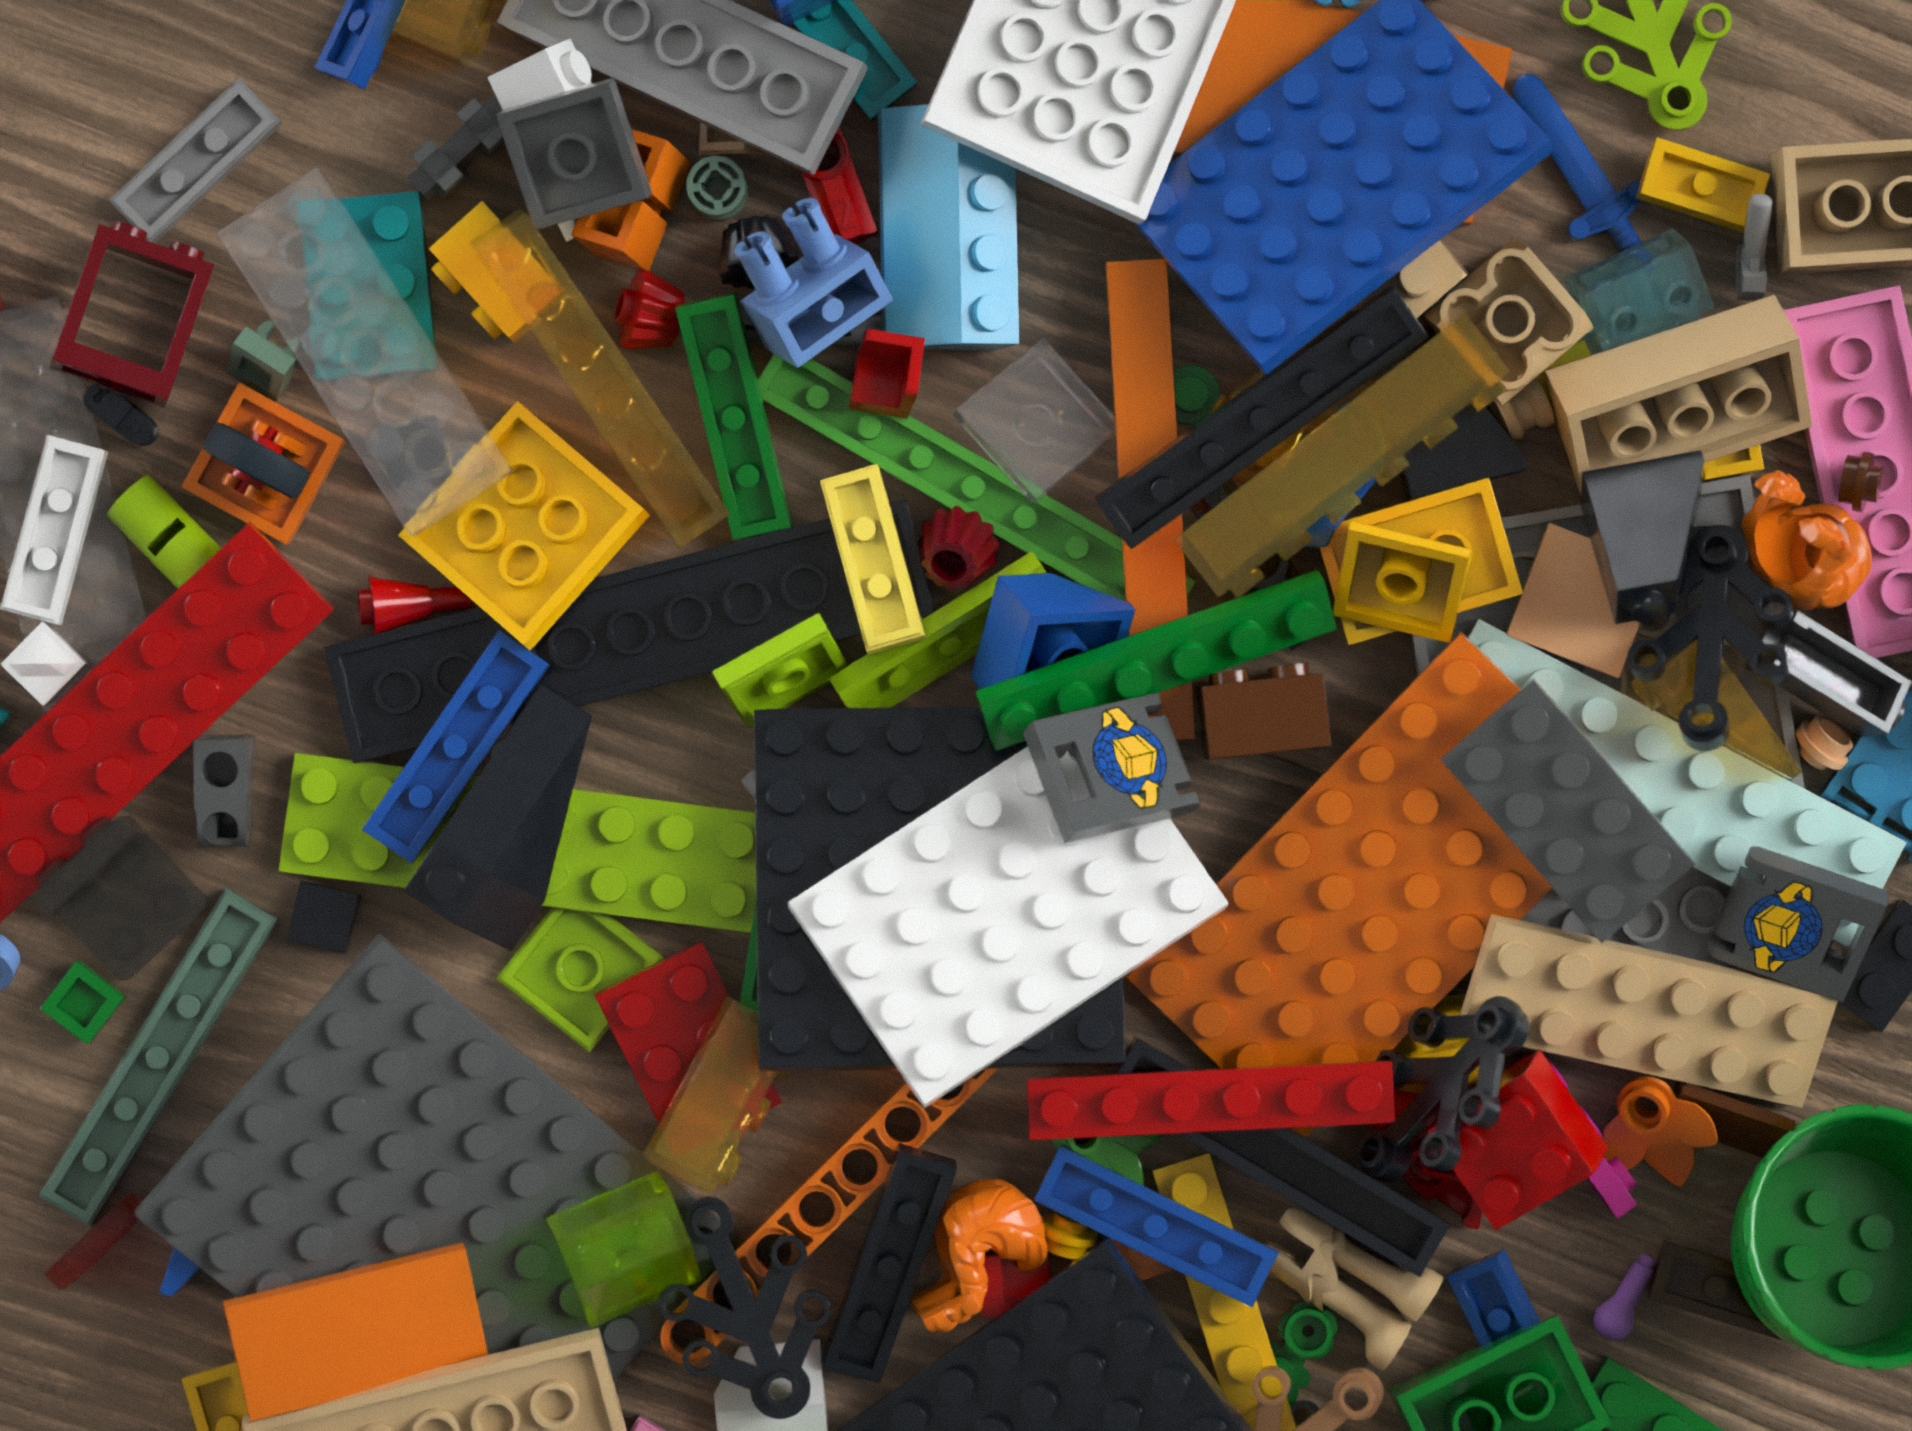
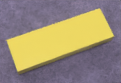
[820,464,927,655]

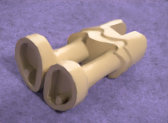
[1264,1207,1444,1371]

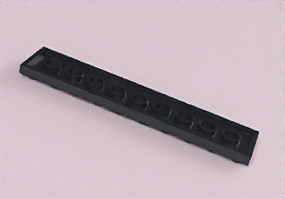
[324,499,935,763]

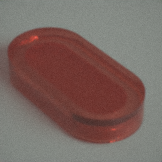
[44,1192,142,1290]

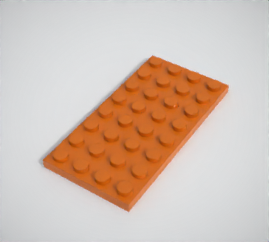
[1126,632,1553,1137]

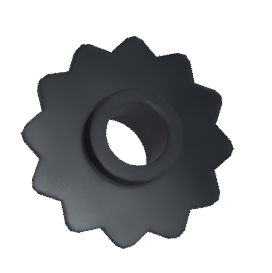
[719,215,799,289]

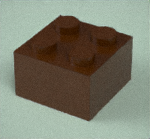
[1196,663,1332,760]

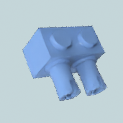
[734,198,893,368]

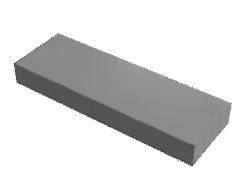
[109,78,283,243]

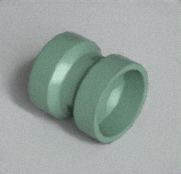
[686,155,748,222]

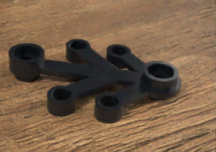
[1627,525,1793,752]
[1356,996,1529,1183]
[658,1196,831,1419]

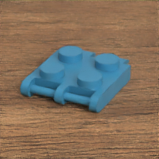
[1818,689,1912,863]

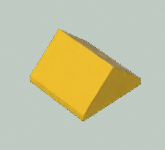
[1333,521,1472,643]

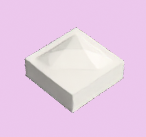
[0,621,89,707]

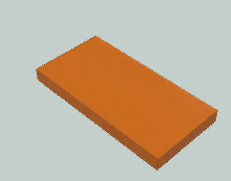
[223,1242,488,1422]

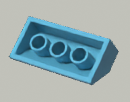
[878,104,1019,350]

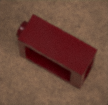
[50,221,214,408]

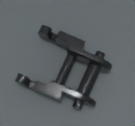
[83,384,159,446]

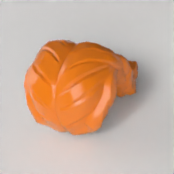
[1741,470,1871,611]
[910,1178,1048,1333]

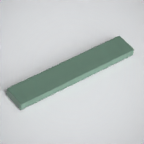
[39,888,279,1227]

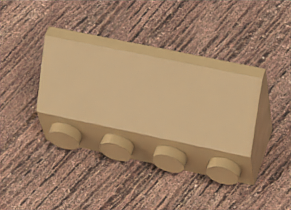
[1545,295,1812,495]

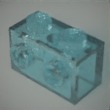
[1564,228,1715,352]

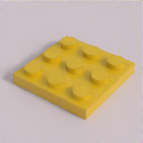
[398,401,650,651]

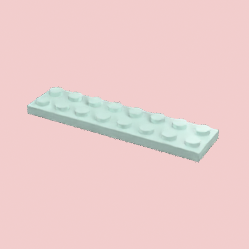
[1467,619,1907,949]

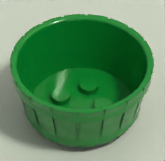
[1731,1105,1912,1369]

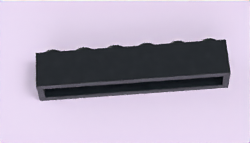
[1112,1036,1450,1277]

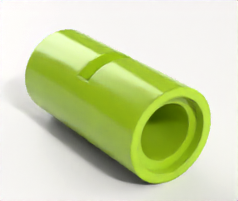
[106,474,221,589]

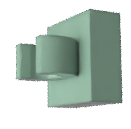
[225,320,301,402]

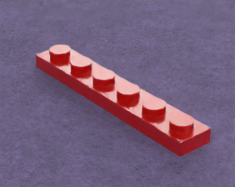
[1026,1060,1395,1140]

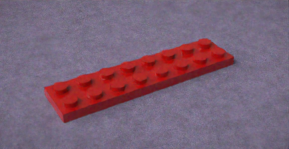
[0,521,334,923]

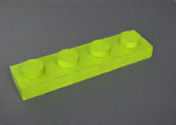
[829,551,1046,708]

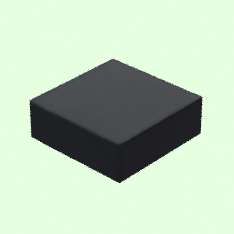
[287,881,361,953]

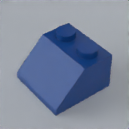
[971,573,1135,689]

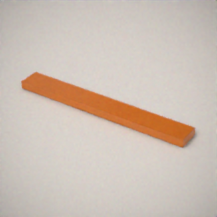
[1105,259,1195,740]

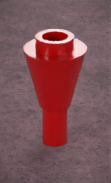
[357,576,470,634]

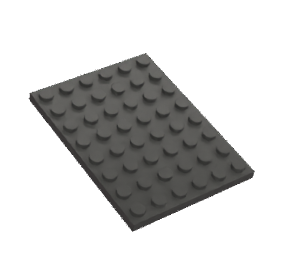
[135,934,741,1381]

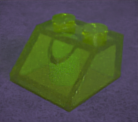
[545,1171,701,1328]

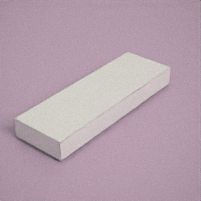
[0,435,108,625]

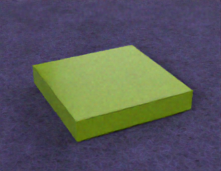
[712,613,849,728]
[496,907,665,1052]

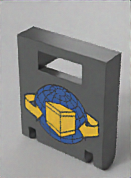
[1023,693,1200,844]
[1706,846,1888,1002]

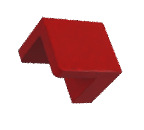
[848,329,925,419]
[981,1251,1051,1318]

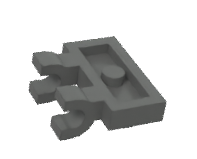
[407,96,506,202]

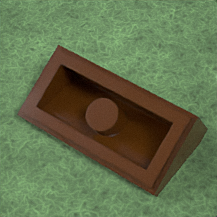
[1673,1081,1797,1158]

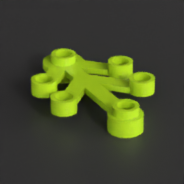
[1560,0,1732,131]

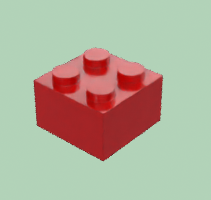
[1427,1050,1608,1231]

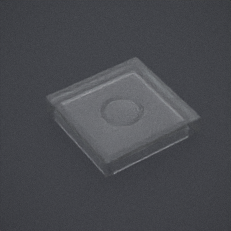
[953,337,1115,504]

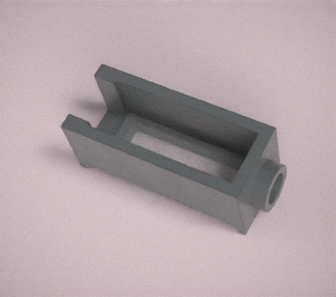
[1744,611,1912,738]

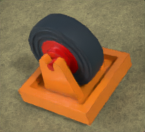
[181,382,346,545]

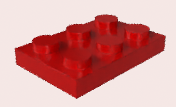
[594,940,782,1156]

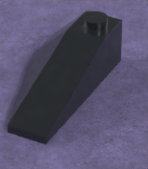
[404,683,592,951]

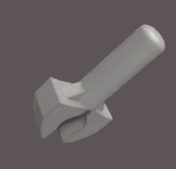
[1734,193,1773,301]

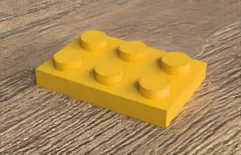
[1320,478,1523,646]

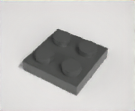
[496,78,652,230]

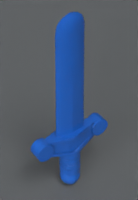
[1512,73,1652,273]

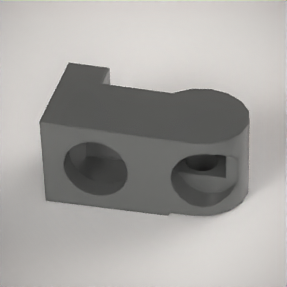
[193,734,255,847]

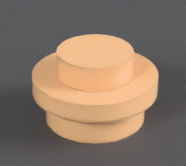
[1795,715,1853,770]

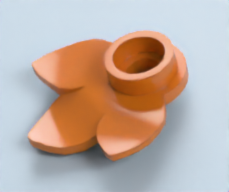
[1602,1076,1718,1187]

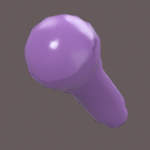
[1593,1253,1657,1340]

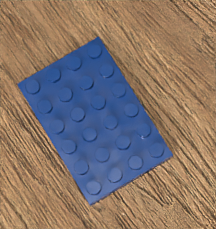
[1131,0,1554,375]

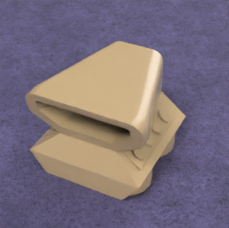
[1423,236,1594,406]

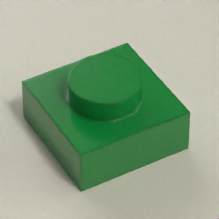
[39,960,127,1045]

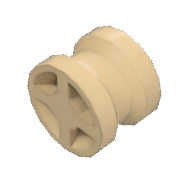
[1486,378,1555,442]

